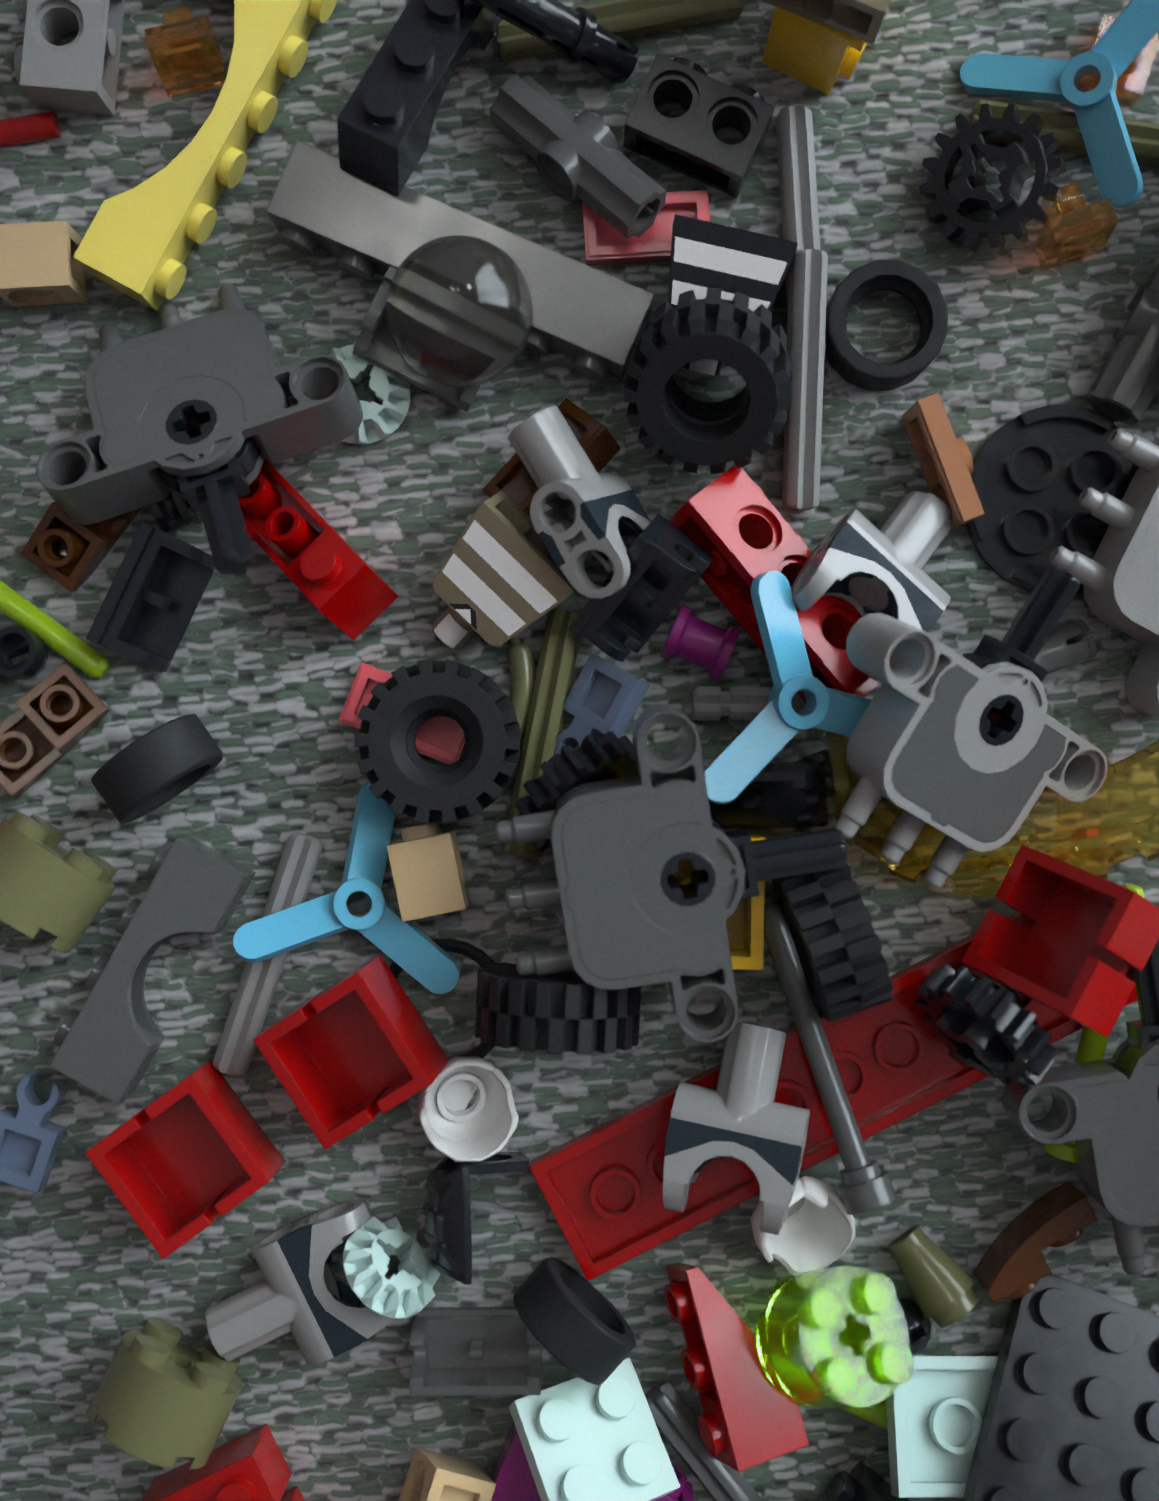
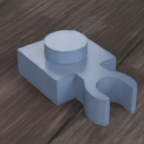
[554,653,650,755]
[0,1070,67,1194]

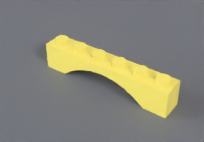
[73,0,337,311]

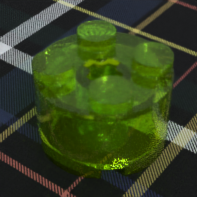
[756,1265,914,1409]

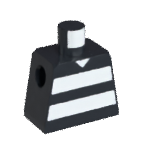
[668,214,798,376]

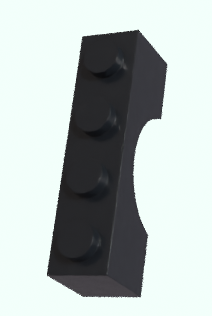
[337,0,503,196]

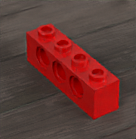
[669,465,879,703]

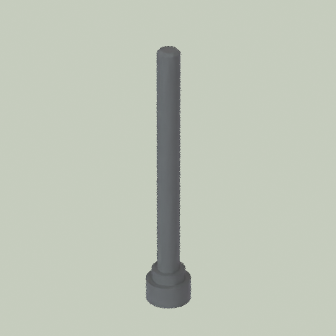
[764,902,897,1214]

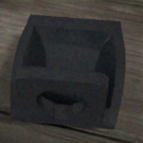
[423,1152,530,1285]

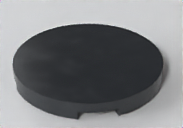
[966,405,1139,595]

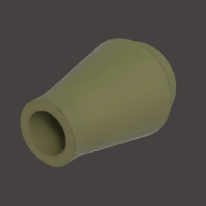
[888,1225,980,1328]

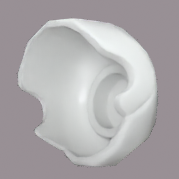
[418,1057,519,1162]
[750,1176,856,1276]

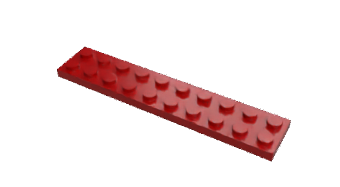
[530,874,1137,1281]

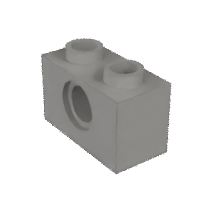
[14,0,125,116]

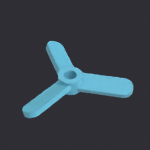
[960,0,1159,208]
[704,571,872,804]
[233,781,460,994]

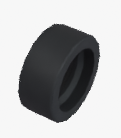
[825,260,948,391]
[91,714,223,824]
[513,1257,636,1385]

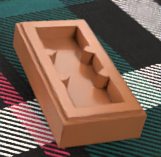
[902,393,985,530]

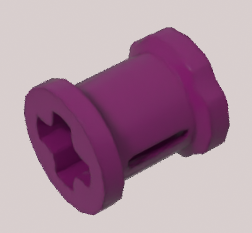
[660,604,741,681]

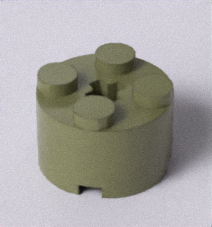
[0,811,118,953]
[87,1318,243,1470]

